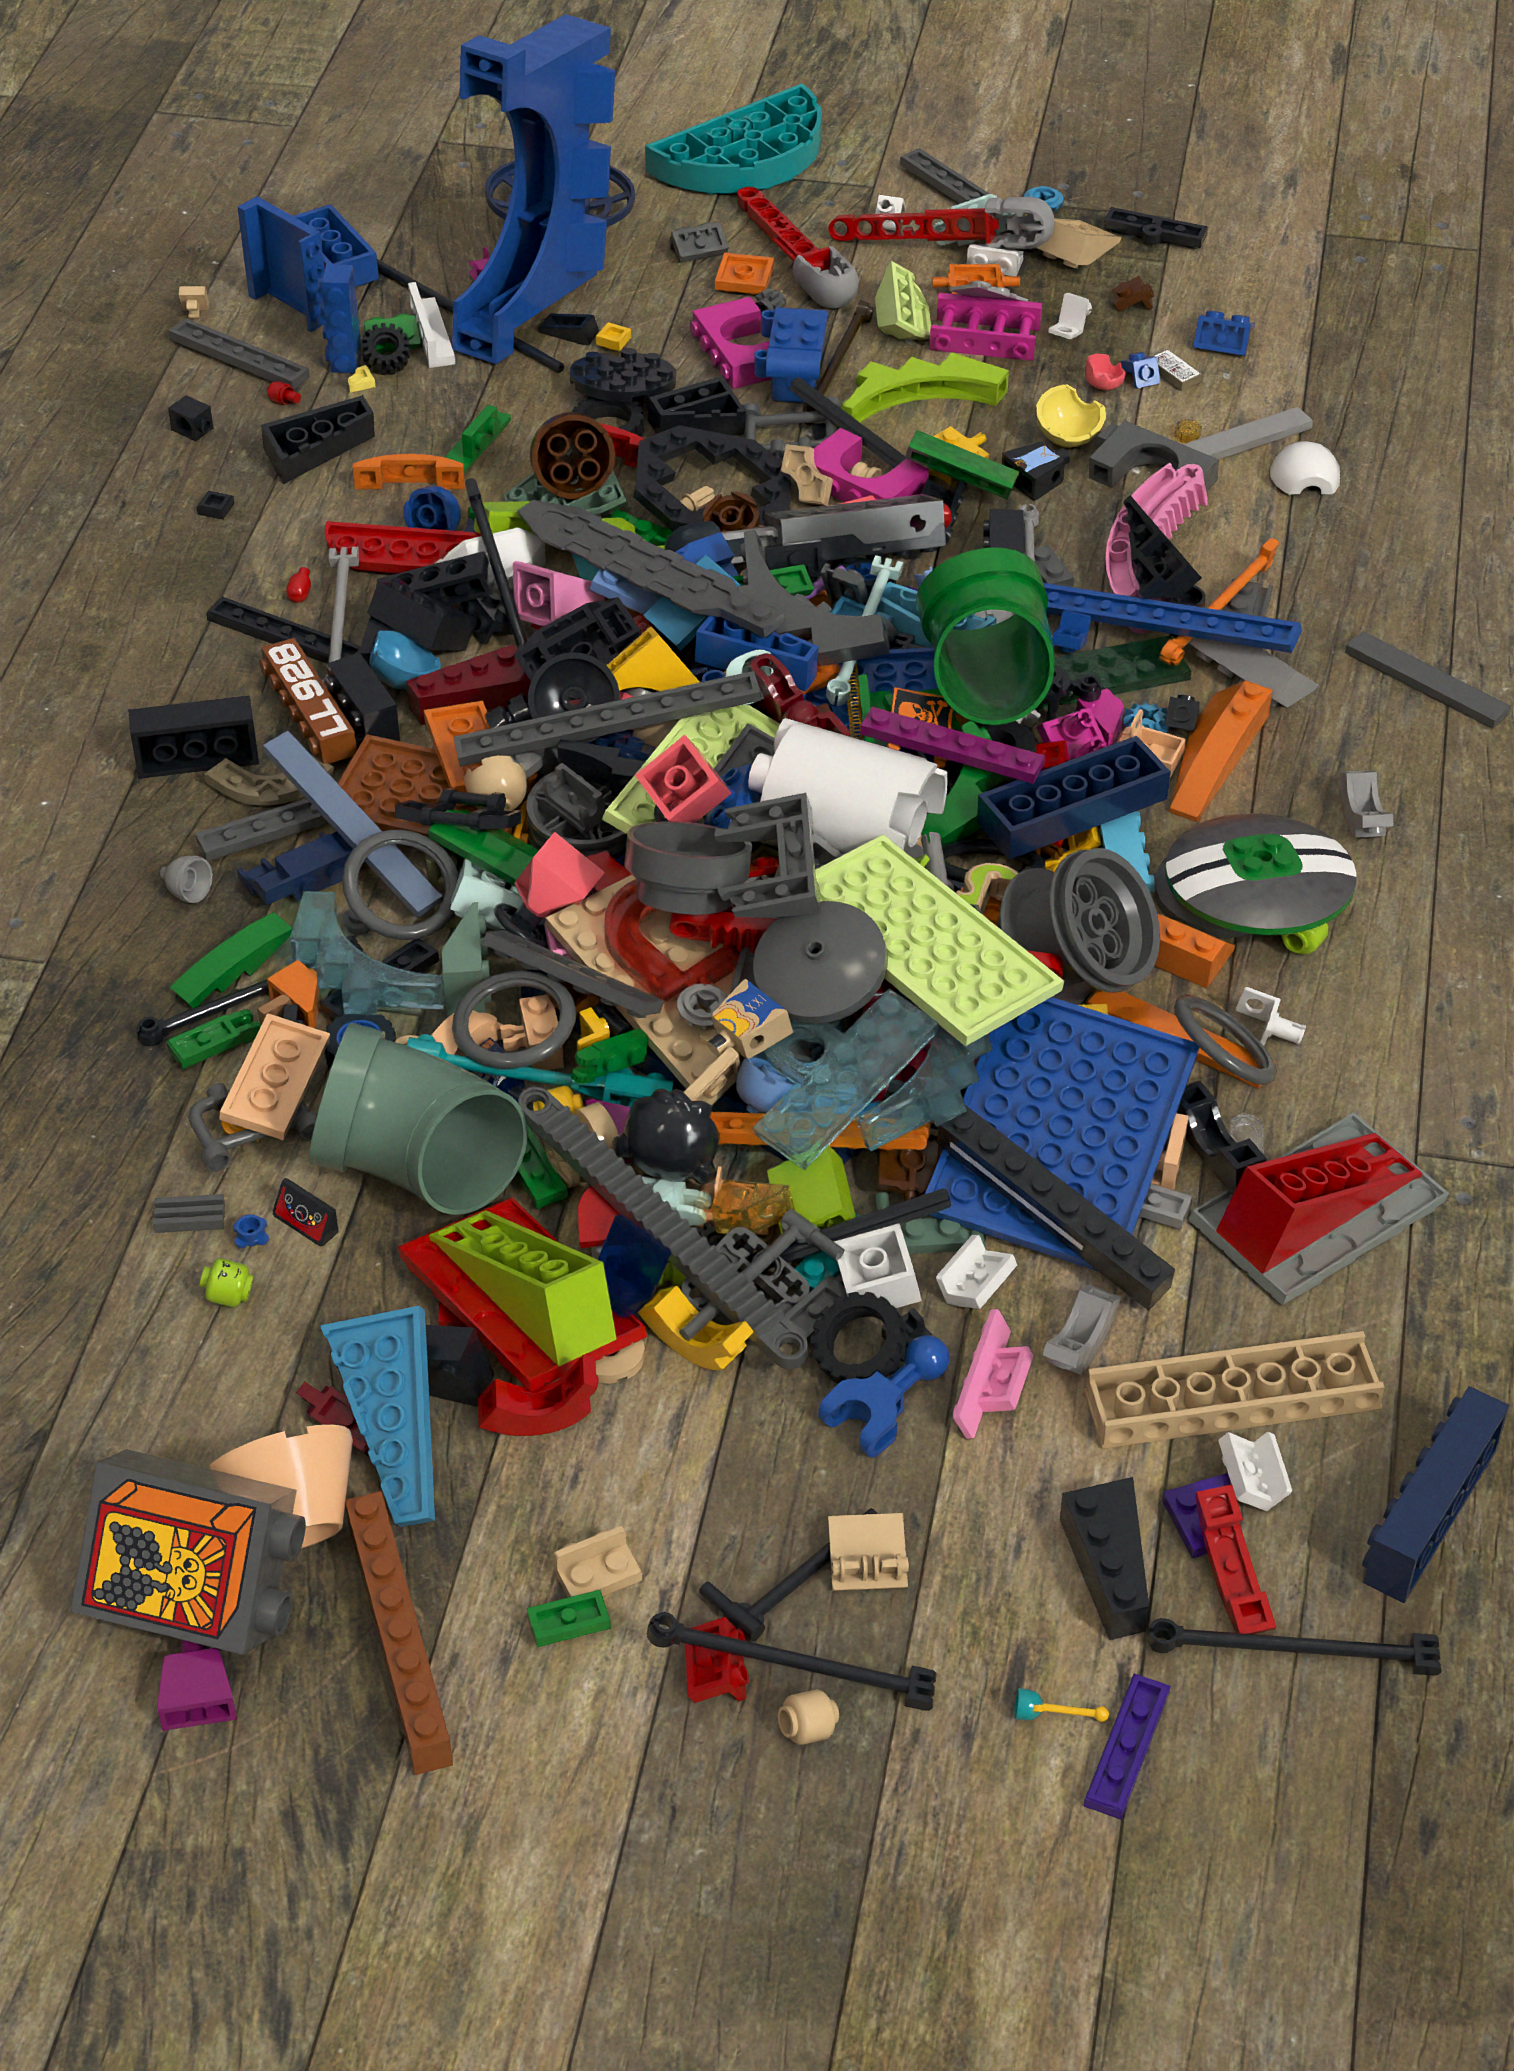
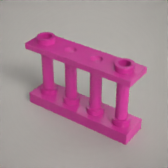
[929,293,1042,361]

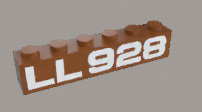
[259,638,357,764]

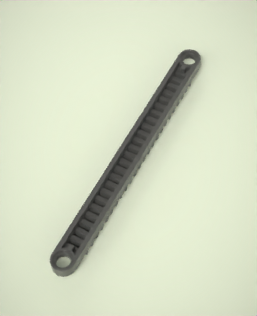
[518,1087,808,1369]

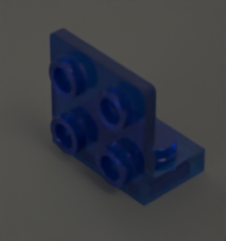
[598,1214,671,1318]

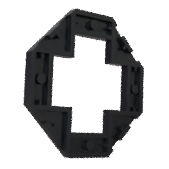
[633,425,791,530]

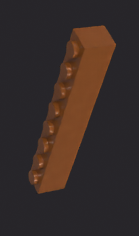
[345,1491,453,1775]

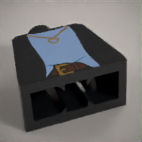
[1002,442,1070,501]

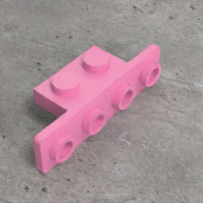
[953,1309,1034,1439]

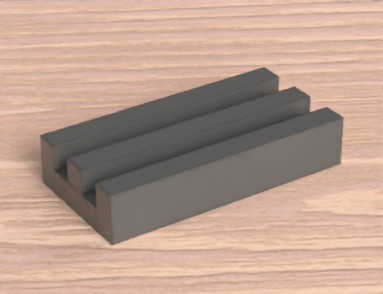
[153,1194,225,1233]

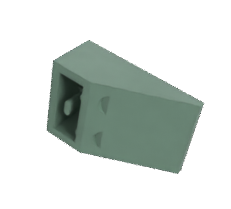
[442,902,491,1018]

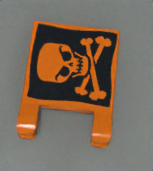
[886,687,953,769]

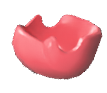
[1085,354,1126,391]

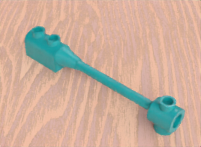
[407,1034,673,1107]

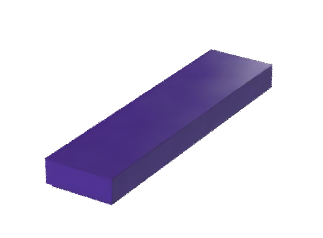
[1084,1673,1171,1820]

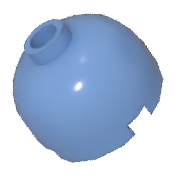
[736,1056,805,1114]

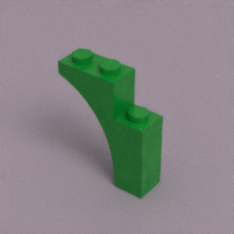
[921,720,1008,844]

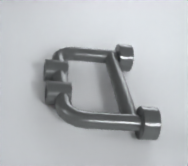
[742,396,841,461]
[188,1083,318,1172]

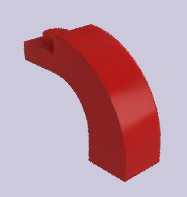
[478,1355,599,1436]

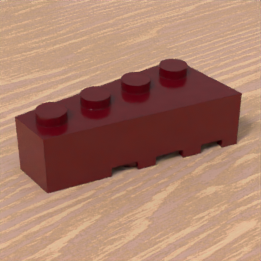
[406,644,531,725]

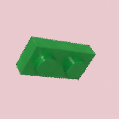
[527,1589,611,1648]

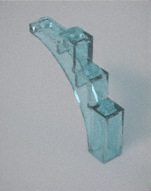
[290,891,445,1015]
[855,1010,993,1151]

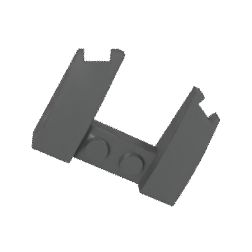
[714,793,821,918]

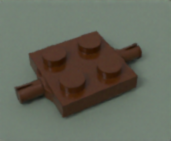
[876,1105,943,1201]

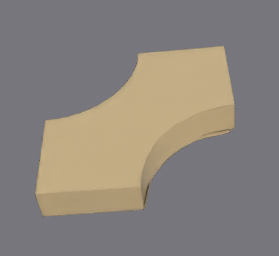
[781,444,833,506]

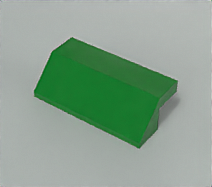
[905,430,1019,500]
[428,810,539,887]

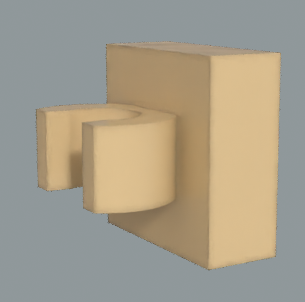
[179,286,209,318]

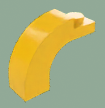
[637,1286,754,1370]

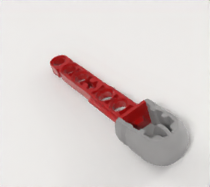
[737,187,859,308]
[828,197,1055,250]

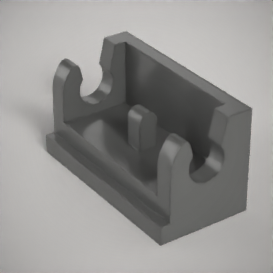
[543,763,606,834]

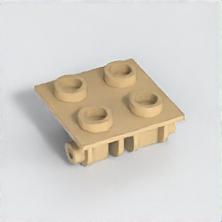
[828,1513,909,1591]

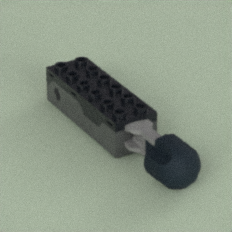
[664,494,951,565]

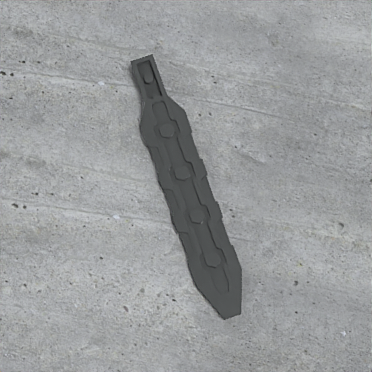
[518,500,785,638]

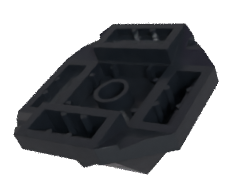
[515,597,642,701]

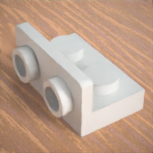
[967,244,1024,276]

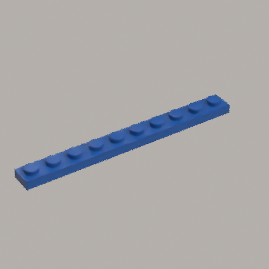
[1044,583,1302,653]

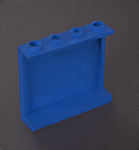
[237,196,326,332]

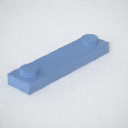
[589,568,662,614]

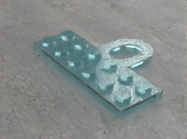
[753,989,941,1170]

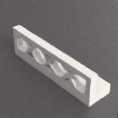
[408,282,455,368]

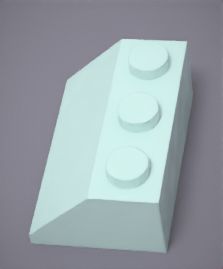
[450,859,546,931]

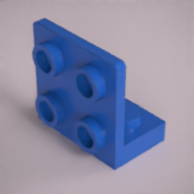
[1193,310,1255,356]

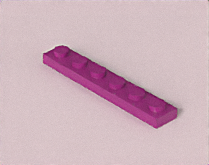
[860,707,1045,784]

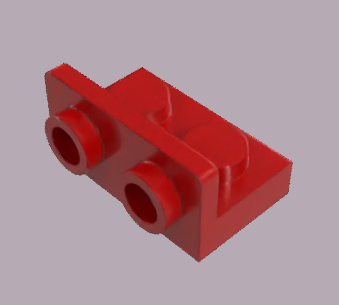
[685,1617,749,1703]

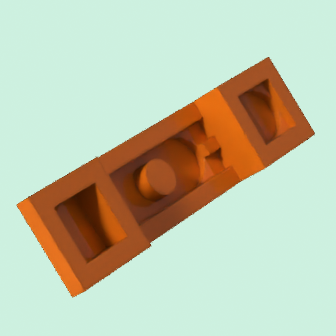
[353,454,465,489]

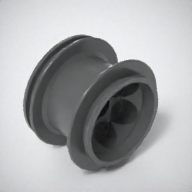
[998,848,1160,1005]

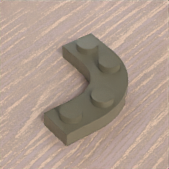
[204,754,334,806]

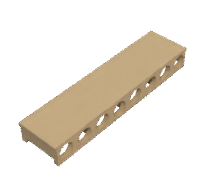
[1084,1331,1385,1449]

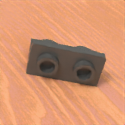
[669,222,729,263]

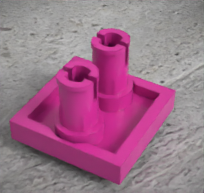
[1037,707,1107,761]

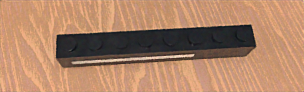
[937,1102,1175,1311]

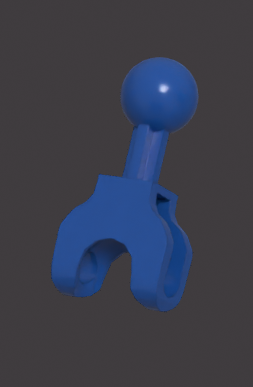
[818,1335,950,1458]

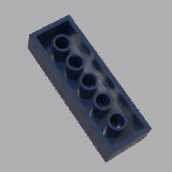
[977,736,1171,860]
[1362,1386,1510,1604]

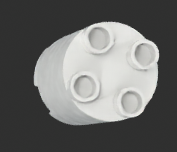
[748,718,947,859]

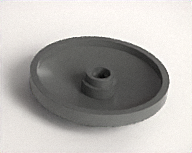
[753,901,888,1024]

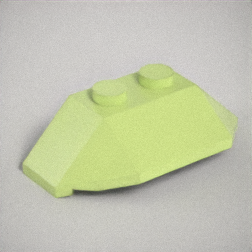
[875,261,931,340]

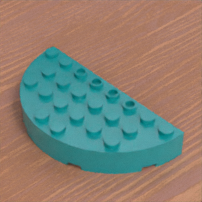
[645,83,822,195]

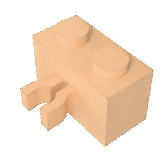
[500,995,564,1070]

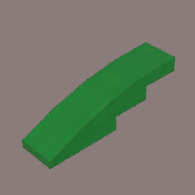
[170,912,295,1009]

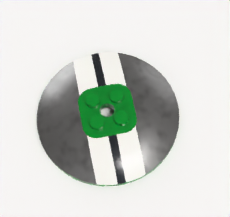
[1165,813,1356,935]

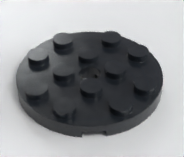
[570,348,676,402]

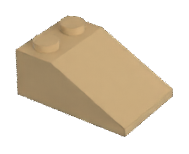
[1036,218,1122,268]

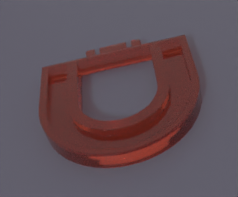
[604,879,740,1004]

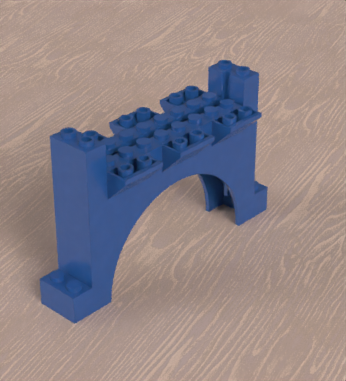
[452,14,616,364]

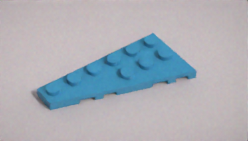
[320,1306,435,1527]

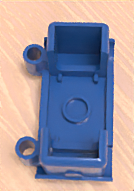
[754,307,829,403]

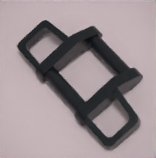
[395,788,521,831]

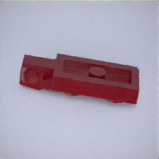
[296,1381,369,1456]

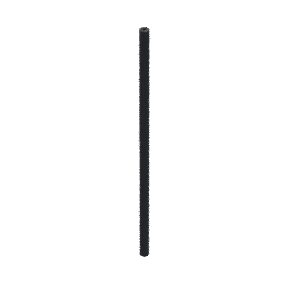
[377,259,565,373]

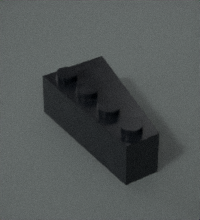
[261,395,375,484]
[330,1325,495,1407]
[1060,1477,1149,1640]

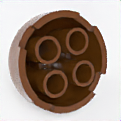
[530,412,615,499]

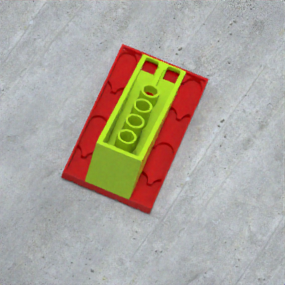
[398,1197,647,1392]

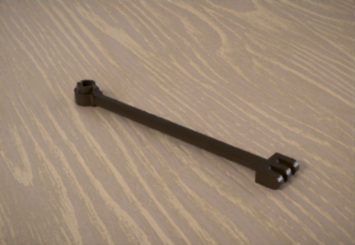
[805,300,874,425]

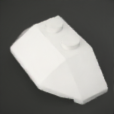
[435,528,546,593]

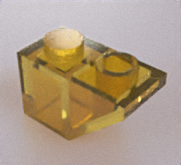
[711,1179,795,1234]

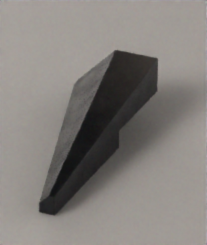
[1123,495,1202,599]

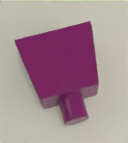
[157,1640,237,1731]

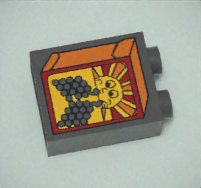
[71,1449,306,1655]

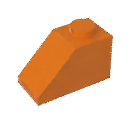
[267,960,321,1029]

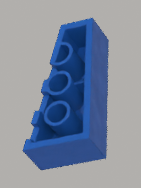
[695,616,819,692]

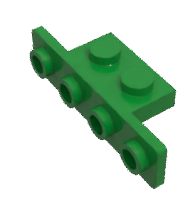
[444,405,511,474]

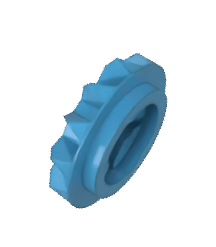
[1024,186,1064,212]
[1123,701,1170,733]

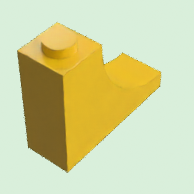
[606,626,700,691]

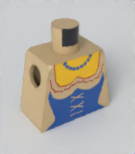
[707,979,793,1059]

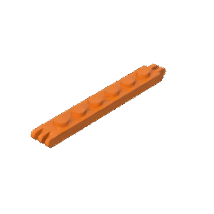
[710,1112,931,1150]

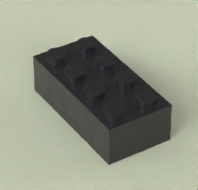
[128,695,259,779]

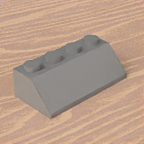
[1189,637,1319,708]

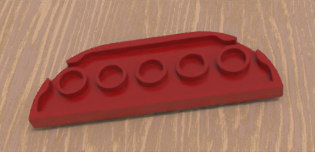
[325,521,481,573]

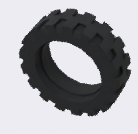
[573,397,644,437]
[811,1292,909,1384]

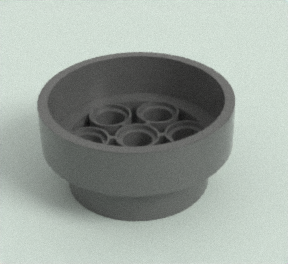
[624,821,752,915]

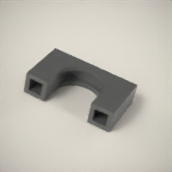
[1089,420,1219,518]

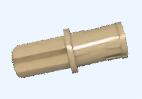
[680,486,715,512]

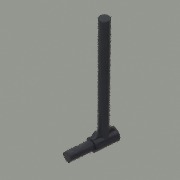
[699,1508,878,1642]

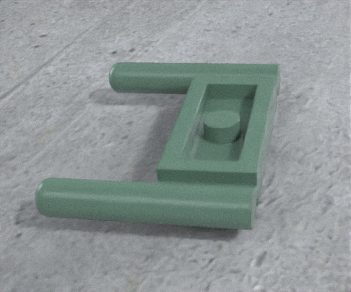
[875,1192,985,1254]

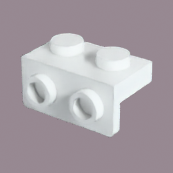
[936,1235,1017,1309]
[1218,1432,1292,1511]

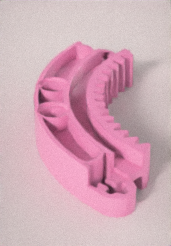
[1106,463,1208,634]

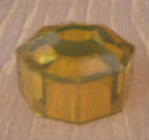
[1174,419,1202,443]

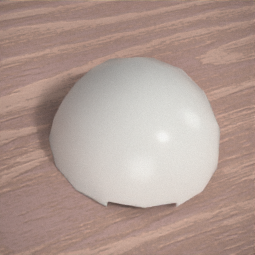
[1270,441,1340,496]

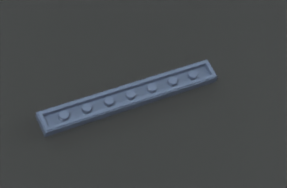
[263,731,443,918]

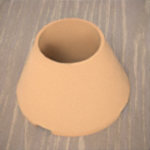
[210,1425,353,1549]

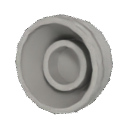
[160,856,213,903]

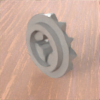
[677,984,728,1030]

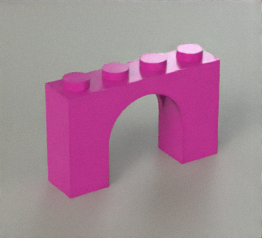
[690,297,772,389]
[814,428,929,502]

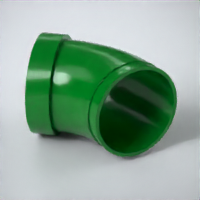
[916,547,1055,725]

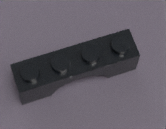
[1177,1081,1267,1195]

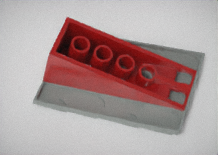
[1188,1112,1449,1305]

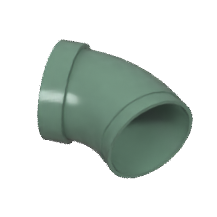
[309,1022,528,1215]

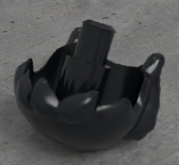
[611,1089,720,1185]

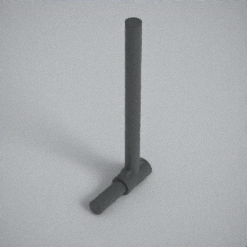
[679,1209,845,1341]

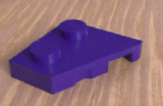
[1162,1473,1230,1558]

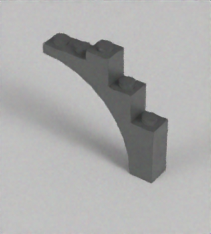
[737,530,890,666]

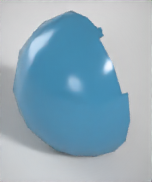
[369,631,441,691]

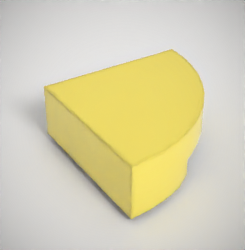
[348,365,375,393]

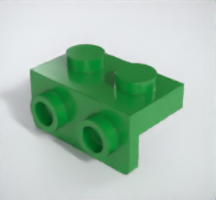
[364,314,421,353]

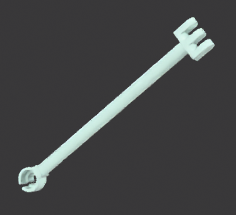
[826,555,904,706]

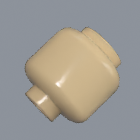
[778,1689,839,1745]

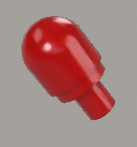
[267,381,301,405]
[286,567,311,603]

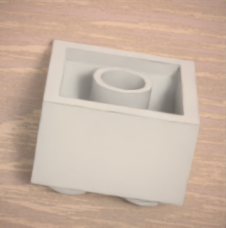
[834,1223,922,1308]

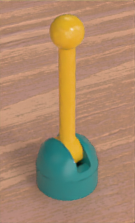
[1014,1688,1109,1722]

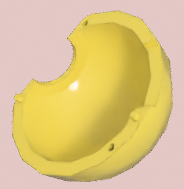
[1036,384,1106,448]

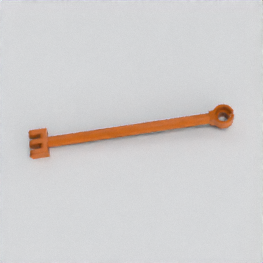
[1159,538,1279,666]

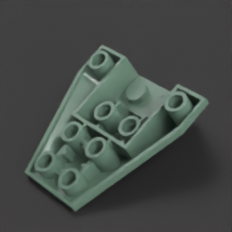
[503,446,629,517]

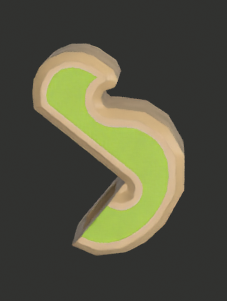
[955,863,1018,915]

